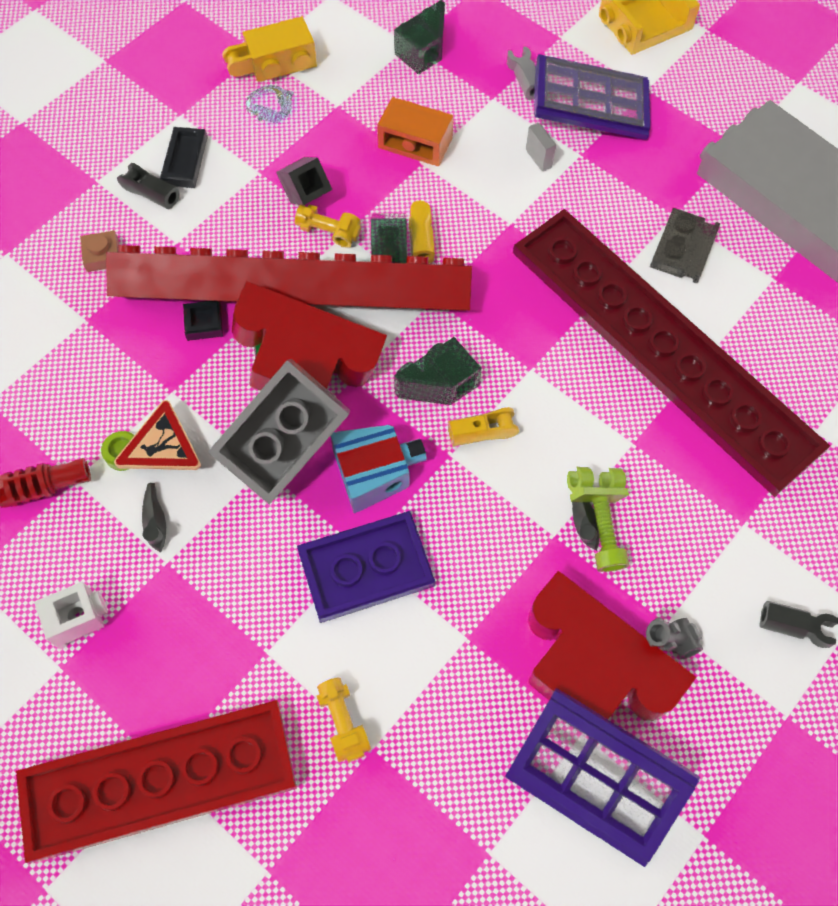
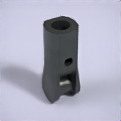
[117,162,180,210]

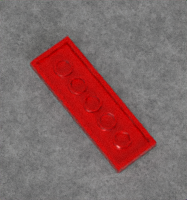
[16,700,297,864]

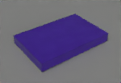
[297,511,436,623]

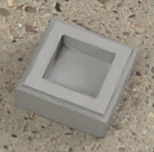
[525,122,556,172]

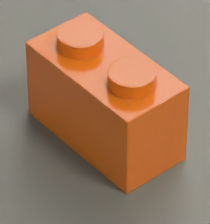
[377,97,454,167]

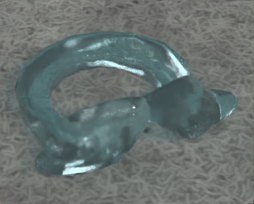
[245,85,294,123]

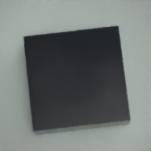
[183,300,223,341]

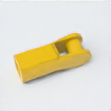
[408,200,435,264]
[448,407,520,447]

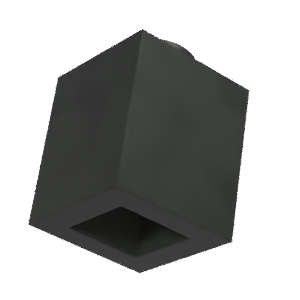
[276,157,333,205]

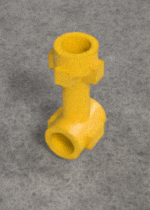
[294,204,361,248]
[316,677,372,763]

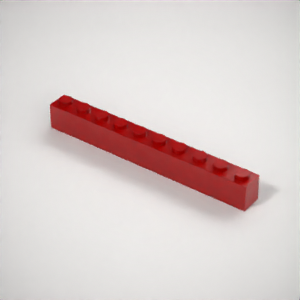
[106,245,472,311]

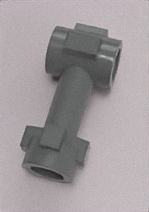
[646,617,703,659]

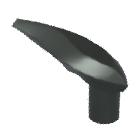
[142,483,166,553]
[572,502,600,551]

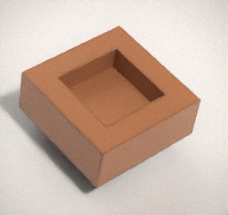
[80,230,119,272]

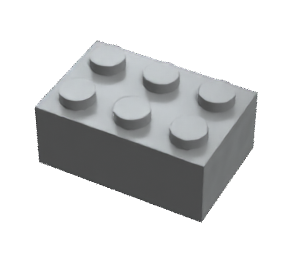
[208,359,350,505]

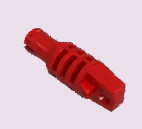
[0,458,91,508]

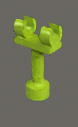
[567,466,630,572]

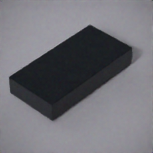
[160,126,208,188]

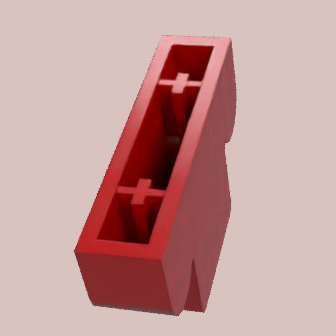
[232,281,387,391]
[528,570,697,721]

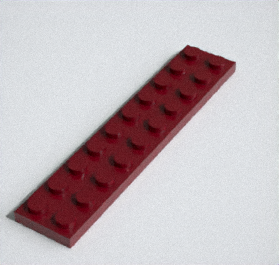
[513,209,831,497]

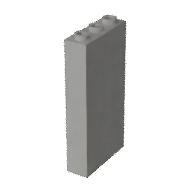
[697,100,838,283]

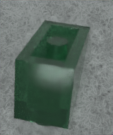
[371,213,407,263]

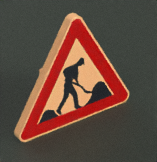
[114,400,201,470]

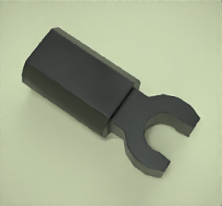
[759,600,838,648]

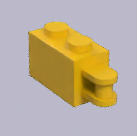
[222,16,317,83]

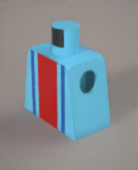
[331,425,427,513]

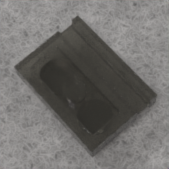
[650,208,721,284]

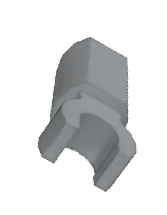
[507,46,535,100]

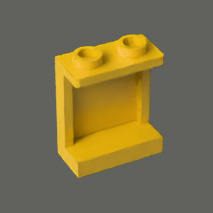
[598,0,700,55]

